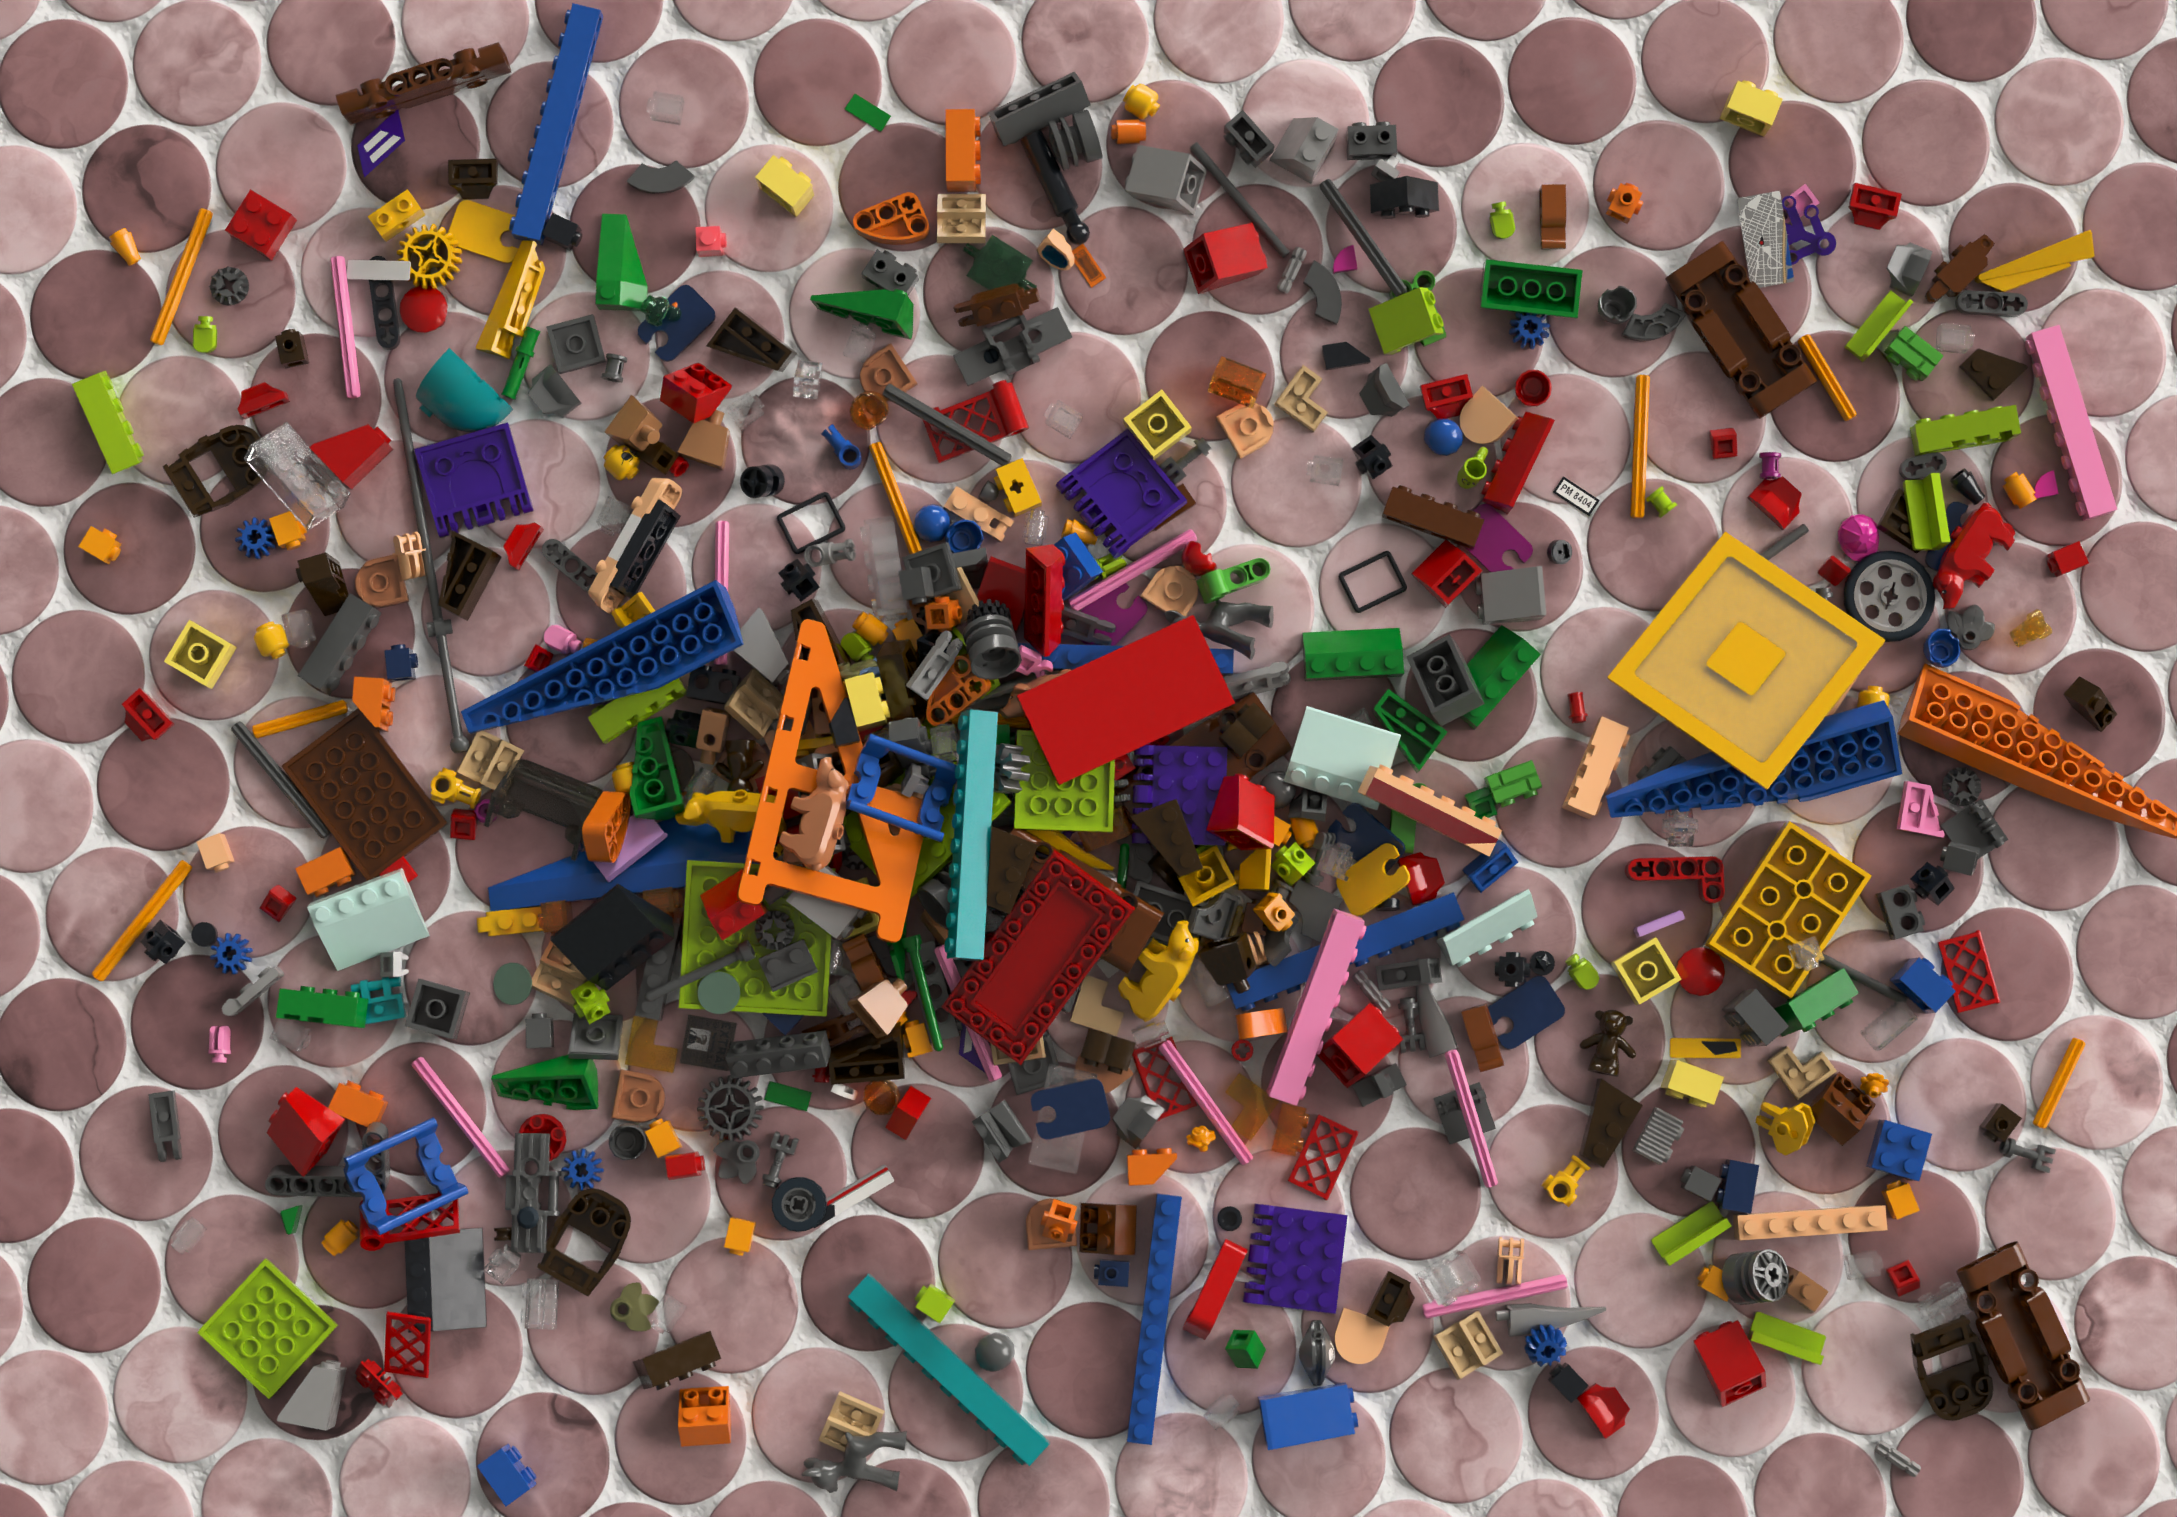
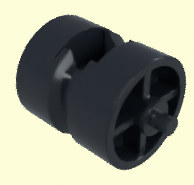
[740,464,785,498]

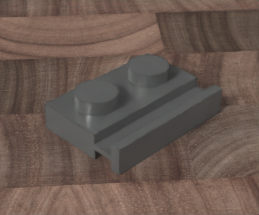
[758,939,818,992]

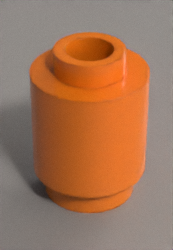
[1111,119,1146,144]

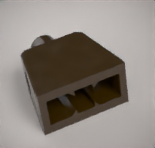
[1197,932,1256,994]

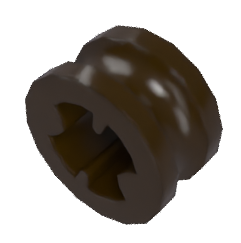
[494,1227,512,1241]

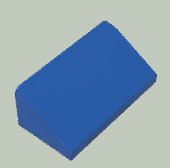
[1462,840,1518,893]

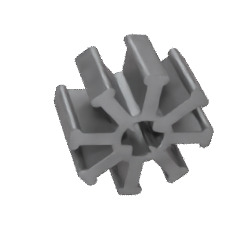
[993,743,1030,794]

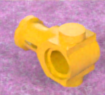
[430,767,482,809]
[1541,1155,1590,1207]

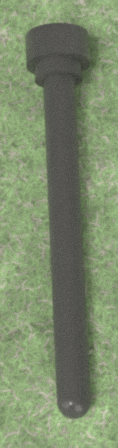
[644,940,756,1002]

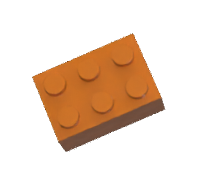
[945,109,981,192]

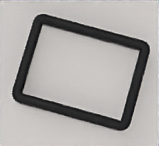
[777,492,846,554]
[1339,551,1407,613]

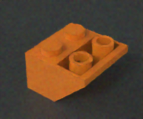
[352,676,395,732]
[1127,1148,1177,1186]
[678,1386,731,1447]

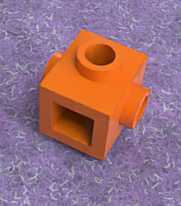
[1606,183,1643,224]
[925,596,962,632]
[1040,1199,1078,1243]

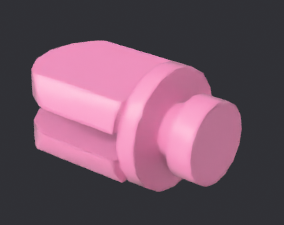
[544,625,582,654]
[208,1026,231,1063]

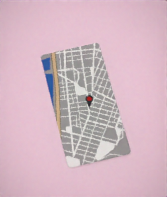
[1737,191,1794,288]

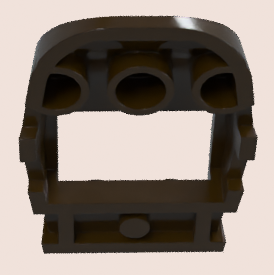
[163,425,271,518]
[537,1188,631,1297]
[1910,1314,1993,1421]

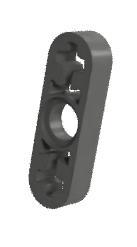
[1955,290,2028,317]
[542,539,598,592]

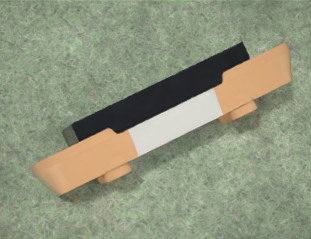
[588,478,682,615]

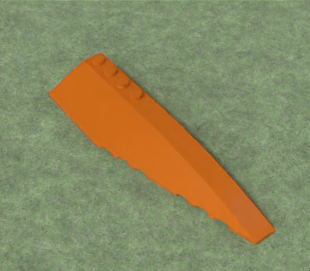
[1897,663,2177,839]

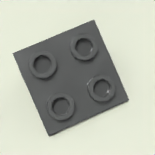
[1941,799,2008,859]
[1433,1082,1496,1144]

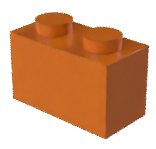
[295,847,356,898]
[328,1080,388,1127]

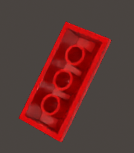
[1480,412,1555,514]
[1024,544,1065,657]

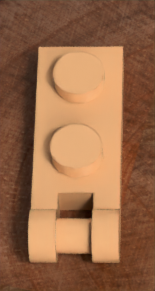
[944,486,1014,542]

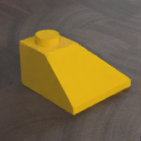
[1177,845,1237,907]
[1234,849,1271,892]

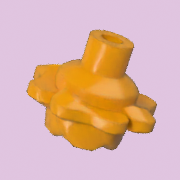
[1860,1073,1889,1098]
[1186,1125,1216,1152]

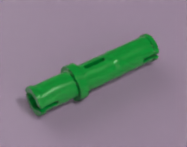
[501,326,540,400]

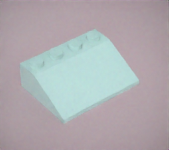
[1283,706,1401,810]
[307,868,430,971]
[1436,889,1538,968]

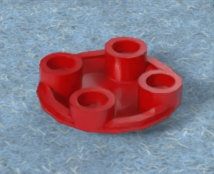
[400,285,448,333]
[1676,947,1725,996]
[519,1114,567,1162]

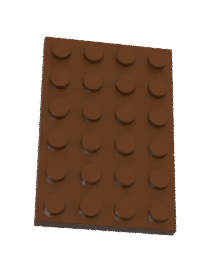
[282,708,448,881]

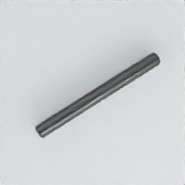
[1320,179,1407,297]
[882,384,1012,466]
[231,721,331,838]

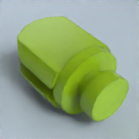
[1489,201,1515,239]
[193,316,217,353]
[1094,554,1127,580]
[840,631,875,663]
[1565,953,1600,990]

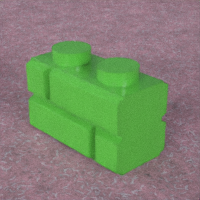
[1884,326,1944,381]
[1484,760,1542,808]

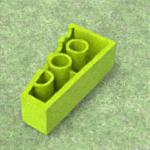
[72,371,144,474]
[1910,405,2021,456]
[588,678,687,744]

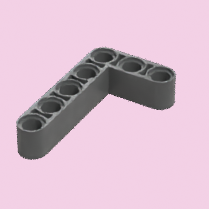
[265,1122,390,1197]

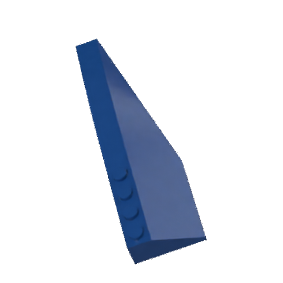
[461,580,744,734]
[1606,700,1902,818]
[488,818,778,911]

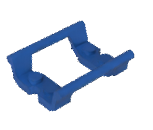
[846,734,957,842]
[343,1117,469,1235]

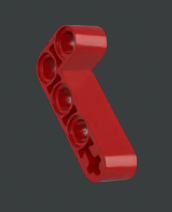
[1625,856,1725,904]
[1182,1239,1248,1340]

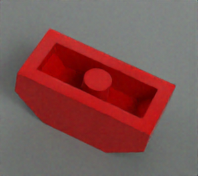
[1848,183,1902,230]
[1420,374,1473,419]
[237,382,290,419]
[1747,476,1802,530]
[503,522,544,570]
[122,688,174,741]
[1398,852,1445,906]
[1576,1383,1630,1439]

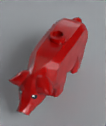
[1933,503,2015,609]

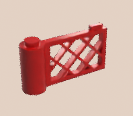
[922,380,1029,463]
[359,1191,460,1251]

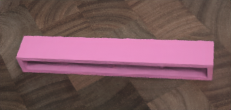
[2025,325,2117,521]
[1266,908,1366,1106]

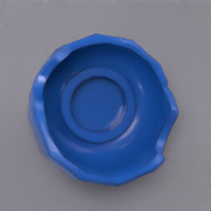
[1424,418,1463,456]
[914,504,950,542]
[945,519,984,553]
[1923,629,1960,668]

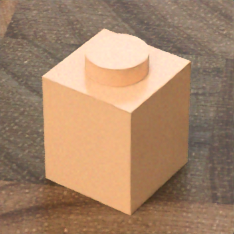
[197,833,235,873]

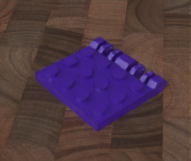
[414,422,534,538]
[1056,428,1187,559]
[1132,745,1227,846]
[1243,1204,1348,1314]

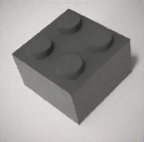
[405,978,470,1040]

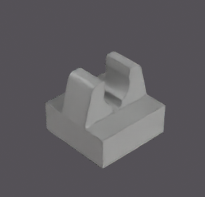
[1371,155,1400,182]
[901,763,929,797]
[380,952,409,977]

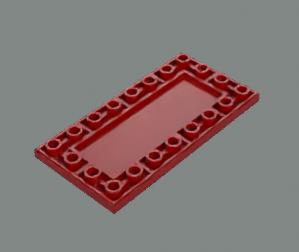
[1016,615,1235,786]
[941,850,1135,1065]

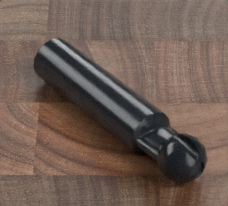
[1020,131,1090,245]

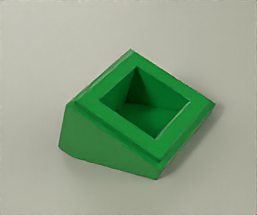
[1465,787,1497,819]
[280,1205,303,1235]

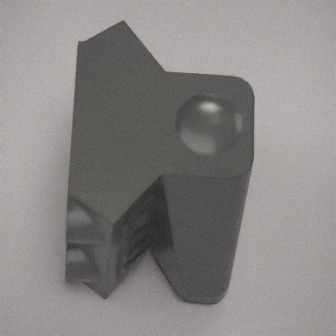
[972,1100,1032,1163]

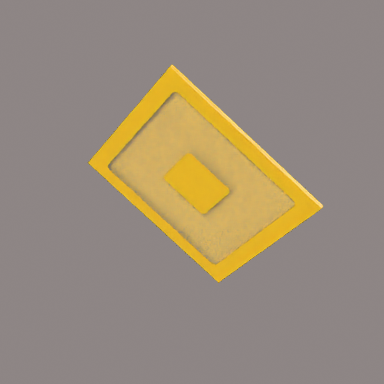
[1607,532,1885,790]

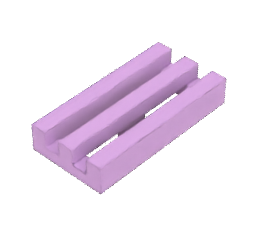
[1634,910,1685,938]

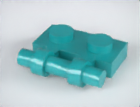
[351,977,407,1025]

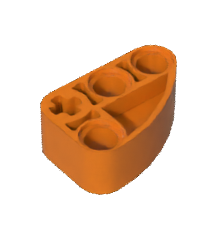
[853,192,930,245]
[926,654,991,726]
[582,791,631,863]
[1235,1008,1288,1040]

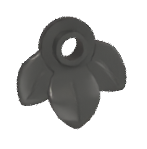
[1947,605,1995,650]
[713,1140,760,1184]

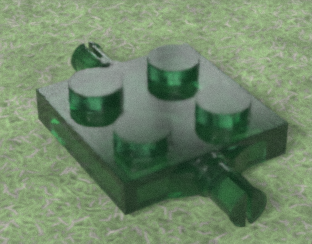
[963,235,1037,290]

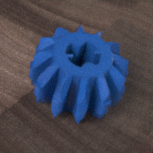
[1509,312,1550,350]
[235,517,276,559]
[210,933,253,974]
[561,1149,604,1191]
[1524,1324,1567,1367]

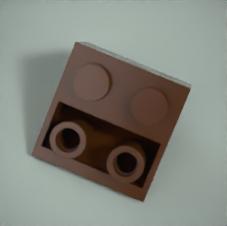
[1810,1072,1876,1146]
[1079,1203,1137,1255]

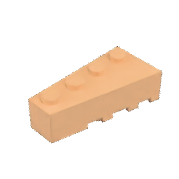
[1562,716,1630,819]

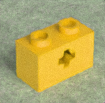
[367,189,426,242]
[993,458,1042,517]

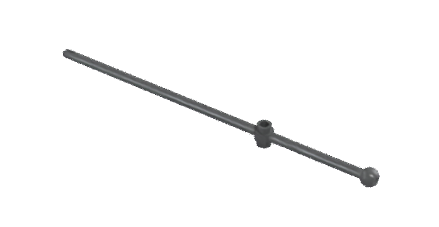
[393,378,469,753]

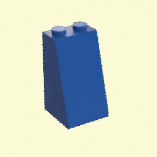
[1258,1382,1359,1450]

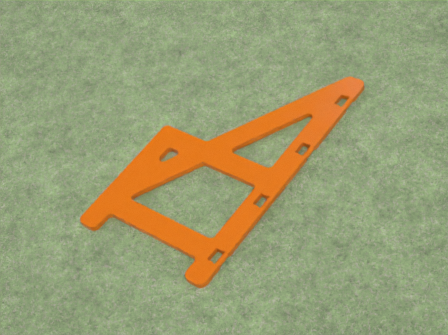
[737,619,924,943]

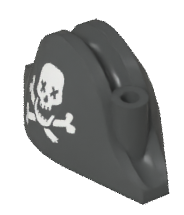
[1299,1320,1336,1385]

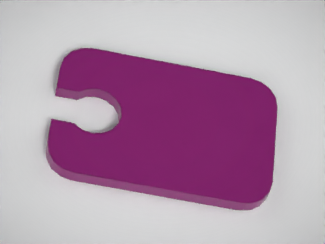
[1464,504,1533,572]
[1079,583,1148,646]

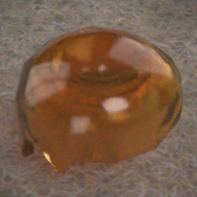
[849,391,889,430]
[863,1080,900,1115]

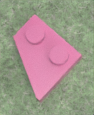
[1897,781,1945,838]

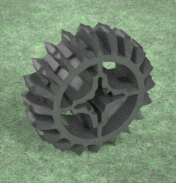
[697,1075,764,1142]

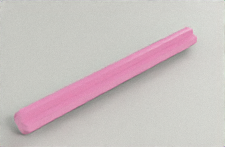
[330,256,361,399]
[714,521,729,665]
[1068,529,1197,611]
[934,944,1002,1082]
[1159,1040,1253,1165]
[1445,1049,1498,1188]
[411,1057,510,1178]
[1423,1274,1568,1319]

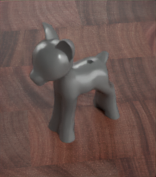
[1165,600,1274,660]
[802,1431,907,1493]

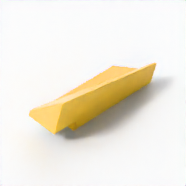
[1974,230,2095,293]
[476,240,545,359]

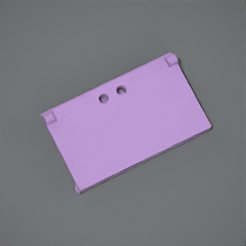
[585,814,667,882]

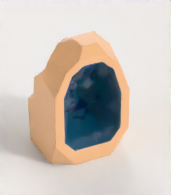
[1036,229,1075,270]

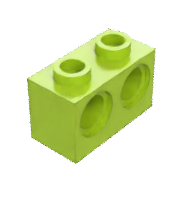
[914,1284,955,1323]

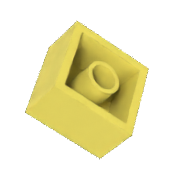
[1719,80,1783,137]
[755,155,814,217]
[1123,389,1192,460]
[164,620,237,689]
[844,672,891,731]
[1610,937,1682,1005]
[1660,1060,1724,1108]

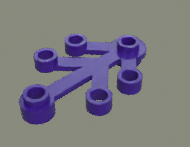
[1782,196,1836,265]

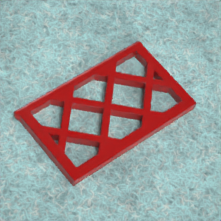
[1937,930,2000,1013]
[1132,1037,1197,1121]
[1288,1114,1359,1200]
[384,1311,431,1378]

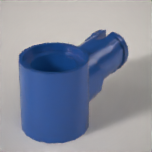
[821,424,862,470]

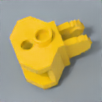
[1755,1102,1815,1156]

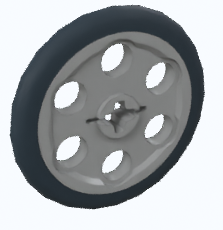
[1843,551,1935,642]

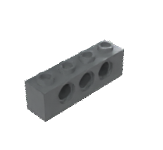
[905,940,963,1044]

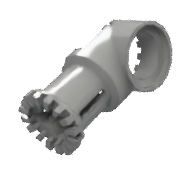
[804,539,856,567]

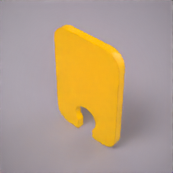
[448,200,518,264]
[1336,843,1410,916]

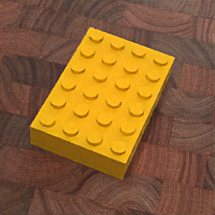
[1704,821,1872,999]

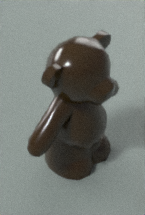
[716,739,764,793]
[1580,1010,1636,1077]

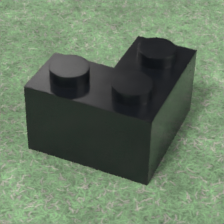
[1370,176,1439,219]

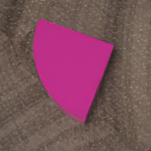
[1333,245,1357,274]
[2034,470,2059,499]

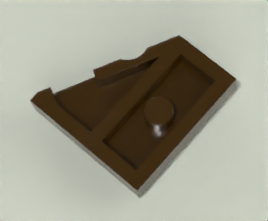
[1959,348,2028,401]
[1876,488,1921,554]

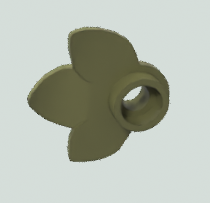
[838,659,878,681]
[610,1282,659,1332]

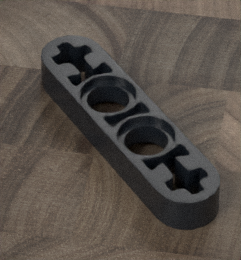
[369,256,400,350]

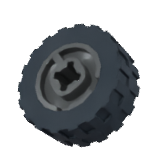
[772,1177,827,1232]

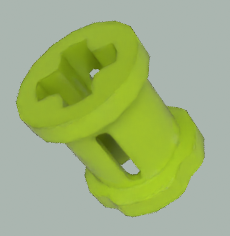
[1645,486,1677,518]

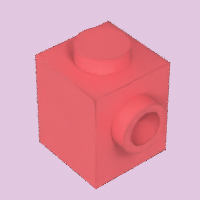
[695,226,727,257]

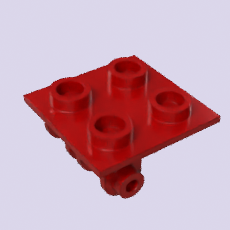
[355,1359,403,1408]

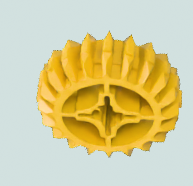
[396,224,462,289]

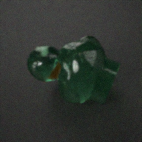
[640,295,682,327]

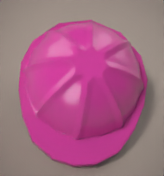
[1838,514,1879,561]

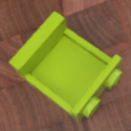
[1368,287,1444,355]

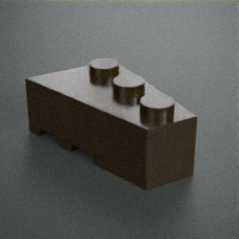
[296,552,349,616]
[791,599,851,665]
[876,639,928,725]
[1130,799,1203,878]
[987,826,1038,914]
[1579,1079,1643,1168]
[633,1331,721,1390]

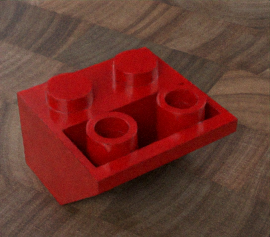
[660,363,732,423]
[1411,540,1483,608]

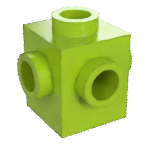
[1271,842,1315,886]
[570,981,610,1025]

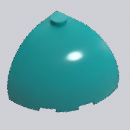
[416,348,513,432]

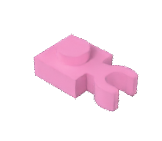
[1783,184,1820,224]
[1016,645,1053,678]

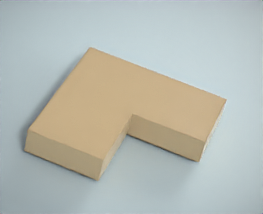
[1274,365,1328,433]
[1070,975,1124,1036]
[1767,1046,1837,1100]

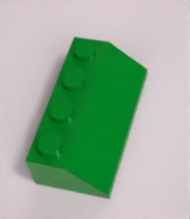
[1480,259,1583,319]
[1460,625,1541,730]
[1302,628,1404,681]

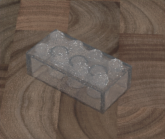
[244,422,351,531]
[860,516,909,622]
[1028,1064,1097,1174]
[1415,1250,1482,1307]

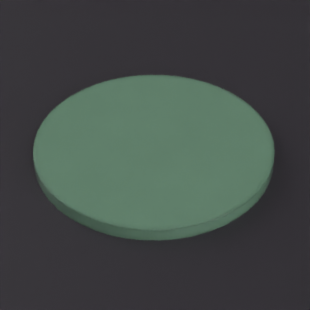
[493,963,532,1005]
[697,972,740,1014]

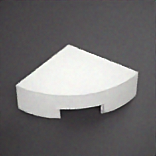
[831,1084,858,1100]

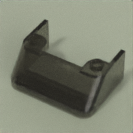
[484,759,603,861]

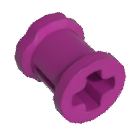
[1759,452,1781,479]

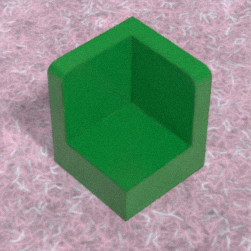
[1225,1330,1266,1369]

